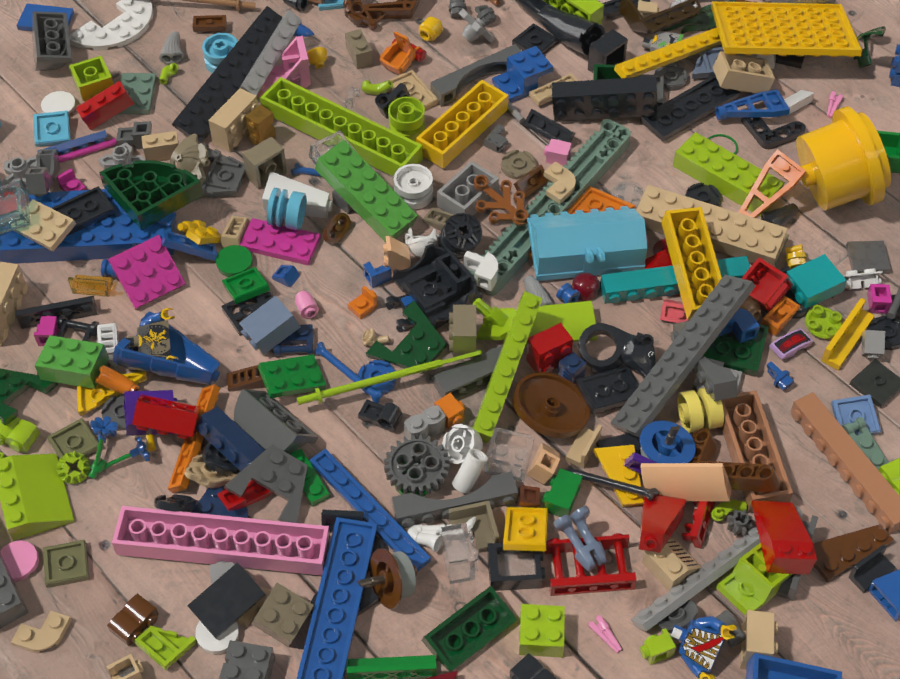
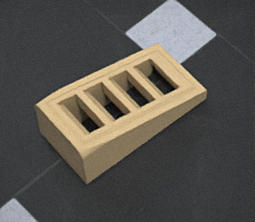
[221,216,249,248]

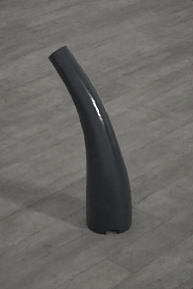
[515,0,605,55]

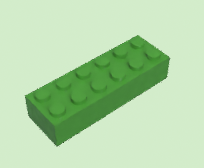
[315,140,418,243]

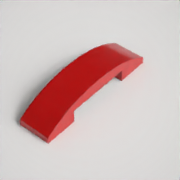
[217,480,273,511]

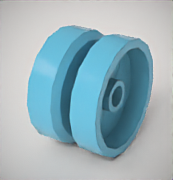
[202,33,238,73]

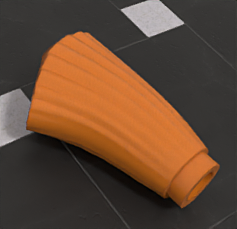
[95,366,139,394]

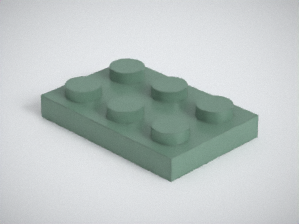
[119,73,157,115]

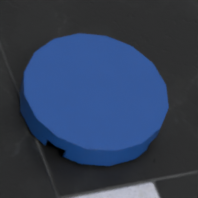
[358,360,396,395]

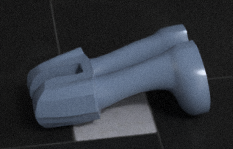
[553,506,607,571]

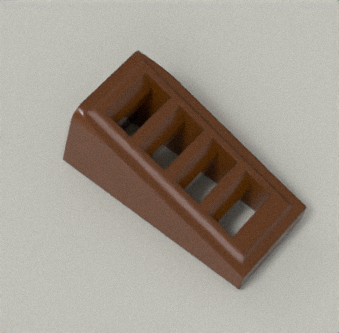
[227,365,265,391]

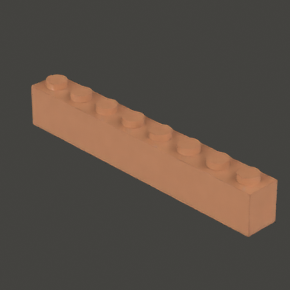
[790,392,900,534]

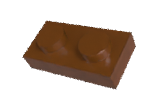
[192,15,227,32]
[513,165,549,198]

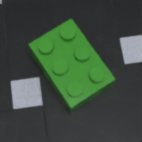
[34,335,109,389]

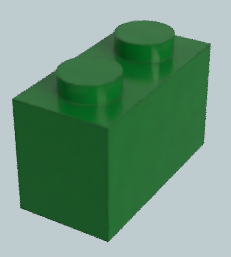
[542,468,583,517]

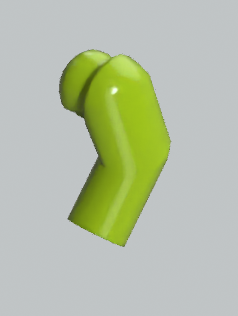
[159,63,179,84]

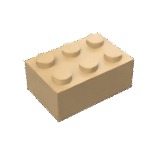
[713,51,775,94]
[208,88,258,152]

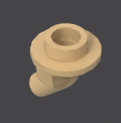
[362,328,390,346]

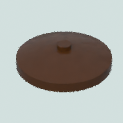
[513,372,590,438]

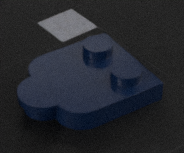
[192,485,248,518]

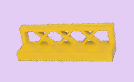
[821,298,875,370]

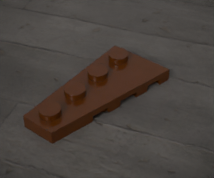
[813,524,894,582]

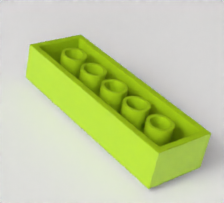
[673,132,785,217]

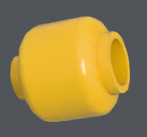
[419,17,443,41]

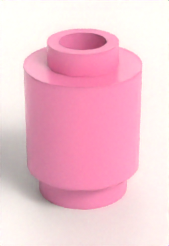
[295,291,319,318]

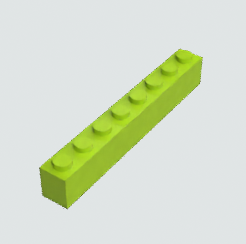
[472,291,542,444]

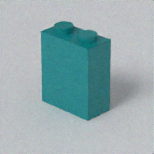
[786,254,847,309]

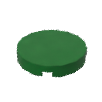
[215,245,253,277]

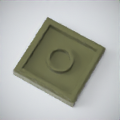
[47,418,99,467]
[43,540,90,588]

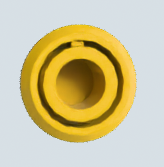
[307,47,328,69]

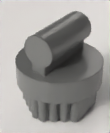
[448,0,467,18]
[475,5,496,26]

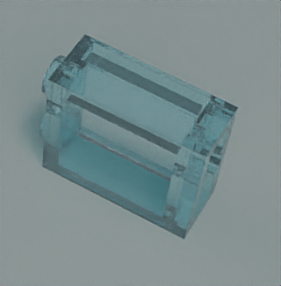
[0,180,30,234]

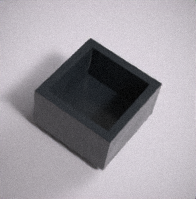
[588,29,628,73]

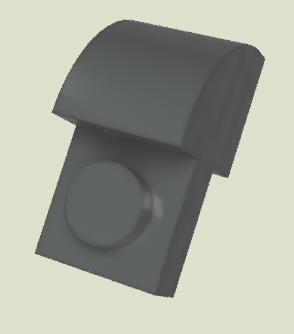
[116,121,152,149]

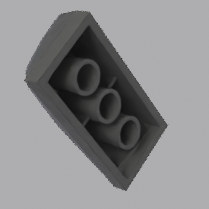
[32,11,72,71]
[234,389,318,453]

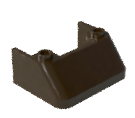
[618,0,701,34]

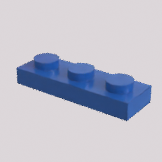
[161,229,217,261]

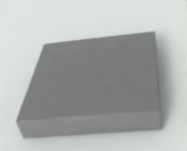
[846,241,891,274]

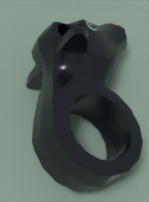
[578,323,656,379]

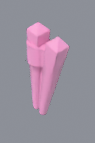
[827,91,843,118]
[588,615,622,653]

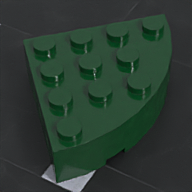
[99,160,204,230]

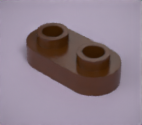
[323,213,351,244]

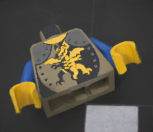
[126,308,178,361]

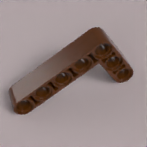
[689,428,781,492]

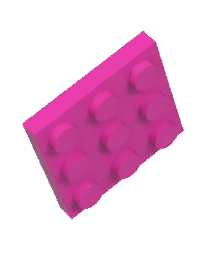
[108,235,186,309]

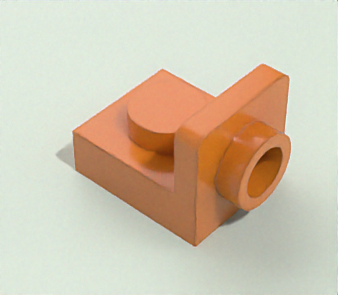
[348,286,377,319]

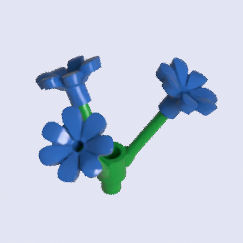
[88,416,150,479]

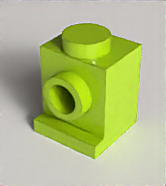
[639,628,676,665]

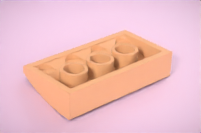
[641,463,732,501]

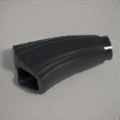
[761,203,798,226]

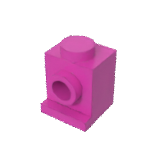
[867,284,892,314]
[34,316,59,346]

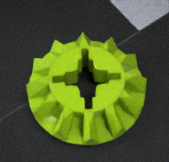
[57,451,90,484]

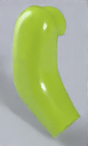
[361,80,393,95]
[711,499,747,521]

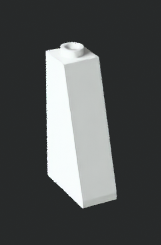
[262,172,333,218]

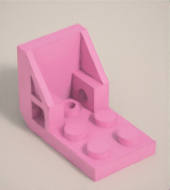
[256,36,311,97]

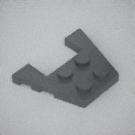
[202,143,246,197]
[224,444,307,523]

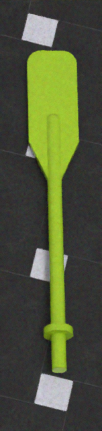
[297,350,482,405]

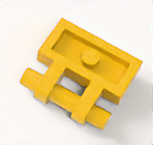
[177,220,221,245]

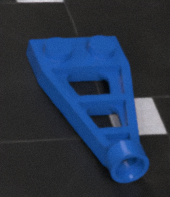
[715,89,790,120]

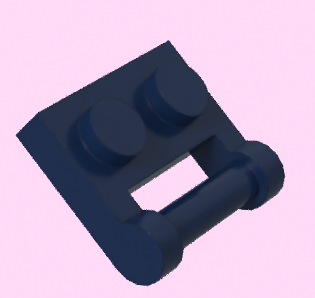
[274,324,313,356]

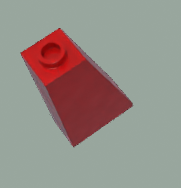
[639,495,686,553]

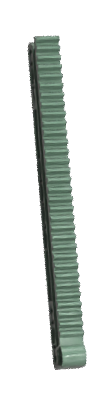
[468,119,631,296]

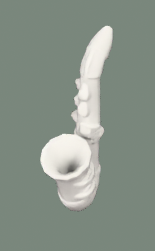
[407,517,477,552]

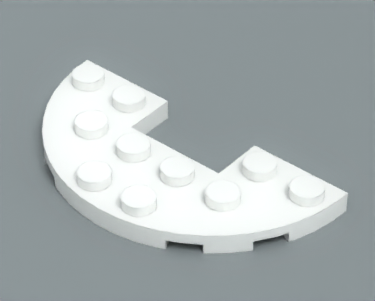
[69,0,153,51]

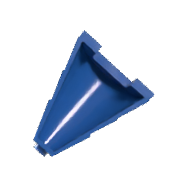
[113,311,220,385]

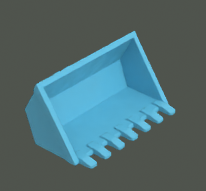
[527,206,647,281]

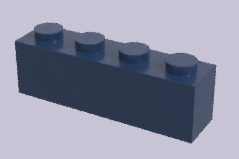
[195,406,265,471]

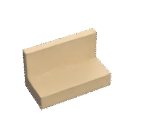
[565,424,602,469]

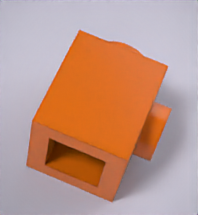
[434,393,465,429]

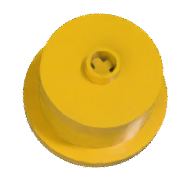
[796,106,891,211]

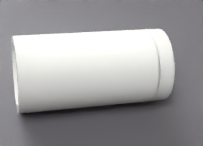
[452,448,488,493]

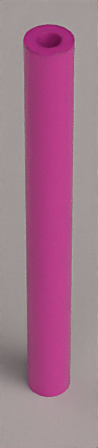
[59,138,117,163]

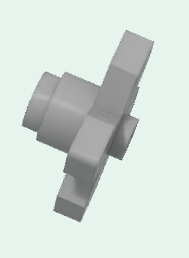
[459,9,496,43]
[98,143,146,170]
[3,157,36,191]

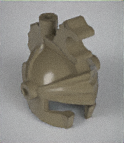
[170,134,210,185]

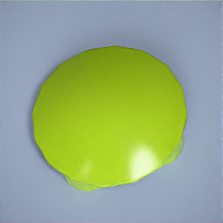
[805,305,842,339]

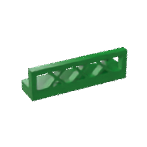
[347,655,437,679]

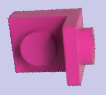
[57,168,86,191]

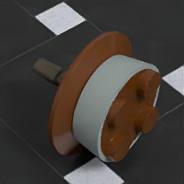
[357,548,417,609]

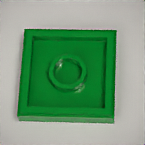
[222,267,270,304]

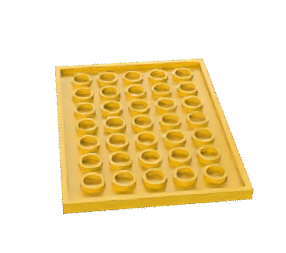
[711,1,862,57]

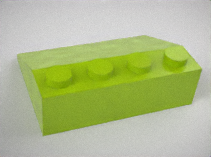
[0,453,75,541]

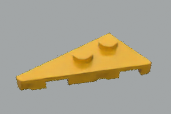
[77,371,147,416]

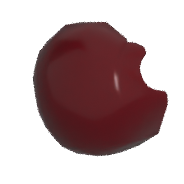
[572,273,600,301]

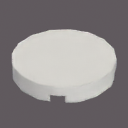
[41,91,76,116]
[195,621,239,655]

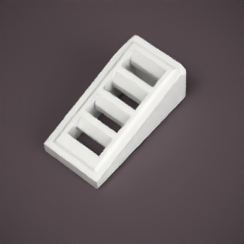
[97,323,119,360]

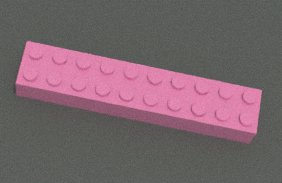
[112,506,330,575]

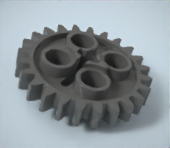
[384,434,450,496]

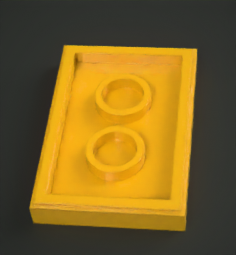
[503,507,548,551]

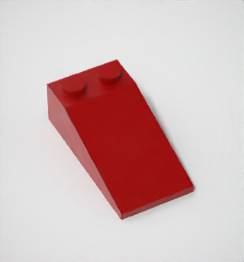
[751,500,817,575]

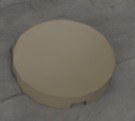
[501,150,536,180]

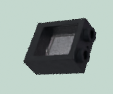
[487,543,546,591]

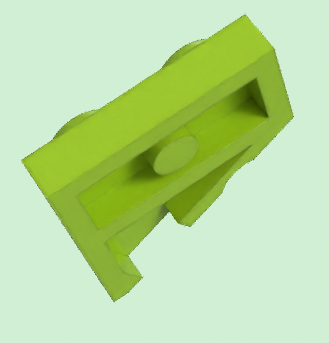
[135,626,197,671]

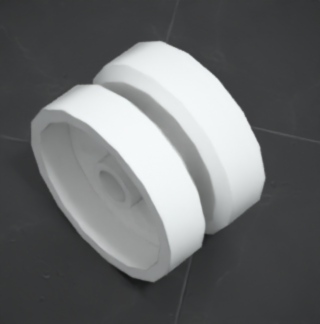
[393,164,433,210]

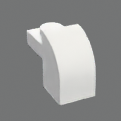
[464,251,498,291]

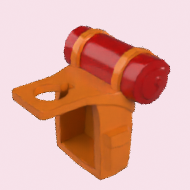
[379,31,427,75]

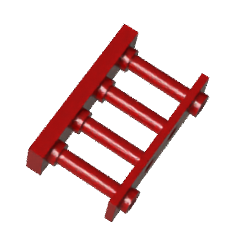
[544,533,637,596]

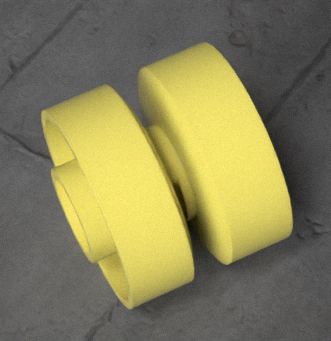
[677,388,724,434]

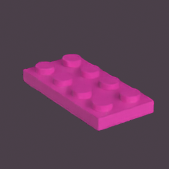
[239,218,321,266]

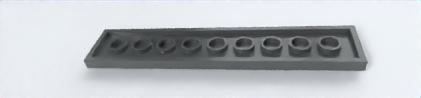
[610,275,756,438]

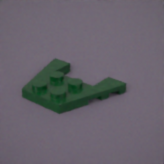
[366,301,446,374]
[0,368,58,426]

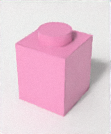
[544,139,572,166]

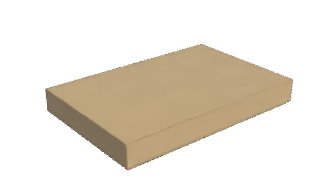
[388,70,439,110]

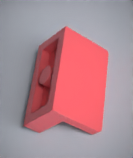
[660,299,689,323]

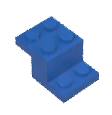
[492,46,553,103]

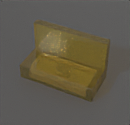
[68,275,113,297]

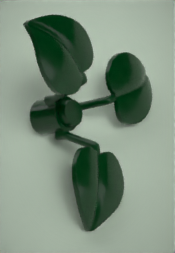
[853,26,886,68]

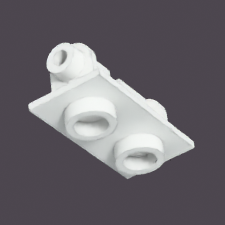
[843,268,883,290]

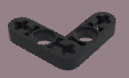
[741,117,806,150]

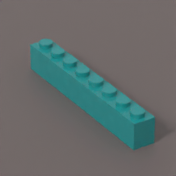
[600,256,750,304]

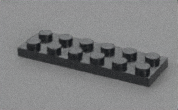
[640,74,741,141]

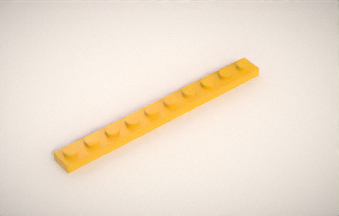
[614,28,722,78]

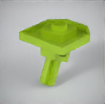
[472,298,516,340]

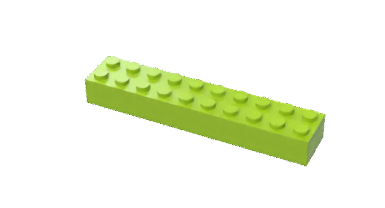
[260,77,423,177]

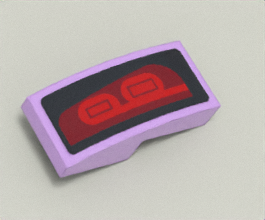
[770,328,813,359]

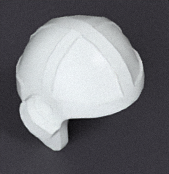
[405,228,439,258]

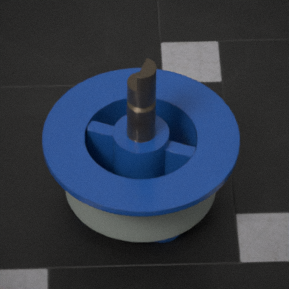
[640,421,696,463]

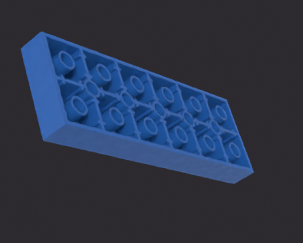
[0,189,176,264]

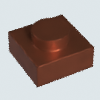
[518,485,540,508]

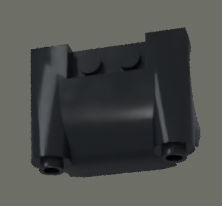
[393,244,483,329]

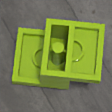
[716,543,793,615]

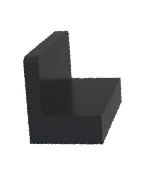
[848,544,895,593]

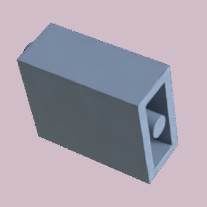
[239,296,300,354]

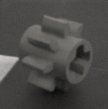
[727,509,753,536]

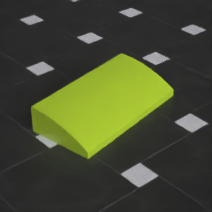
[525,301,597,347]

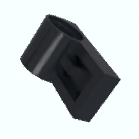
[375,83,410,118]
[358,399,403,432]

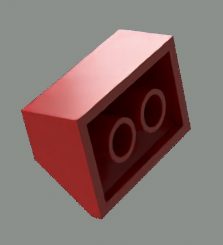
[76,80,135,130]
[132,394,200,439]

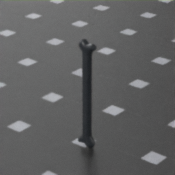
[564,465,659,501]

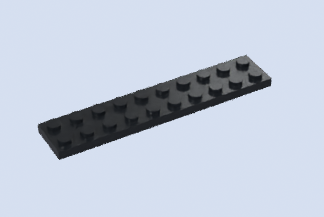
[172,6,283,144]

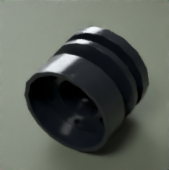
[438,213,482,259]

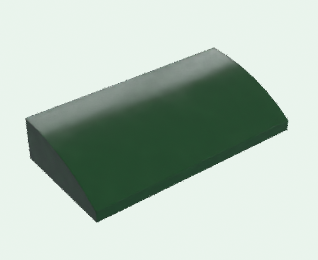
[421,586,518,672]

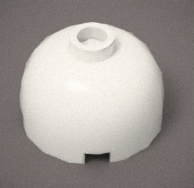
[442,424,483,465]

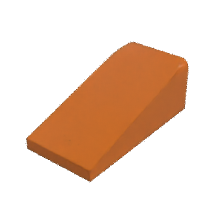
[761,296,800,336]

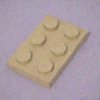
[10,199,76,252]

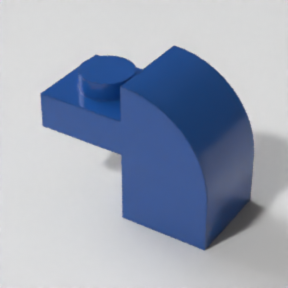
[717,308,760,343]

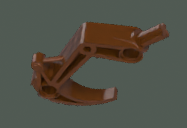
[343,0,420,30]

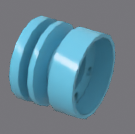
[267,187,307,230]

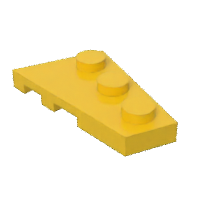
[593,445,643,507]

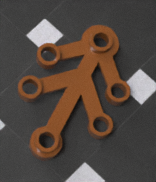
[474,175,530,226]

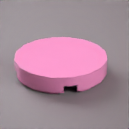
[0,540,39,582]

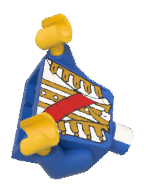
[670,616,737,679]

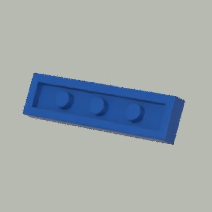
[37,130,107,154]

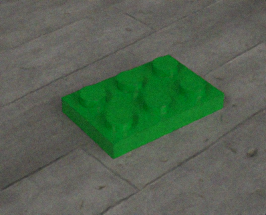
[258,354,326,398]

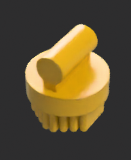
[785,244,807,269]

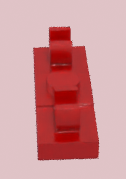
[681,501,716,548]

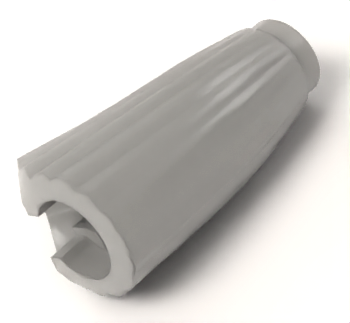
[159,31,185,65]
[523,275,553,306]

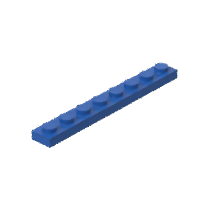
[310,448,431,572]

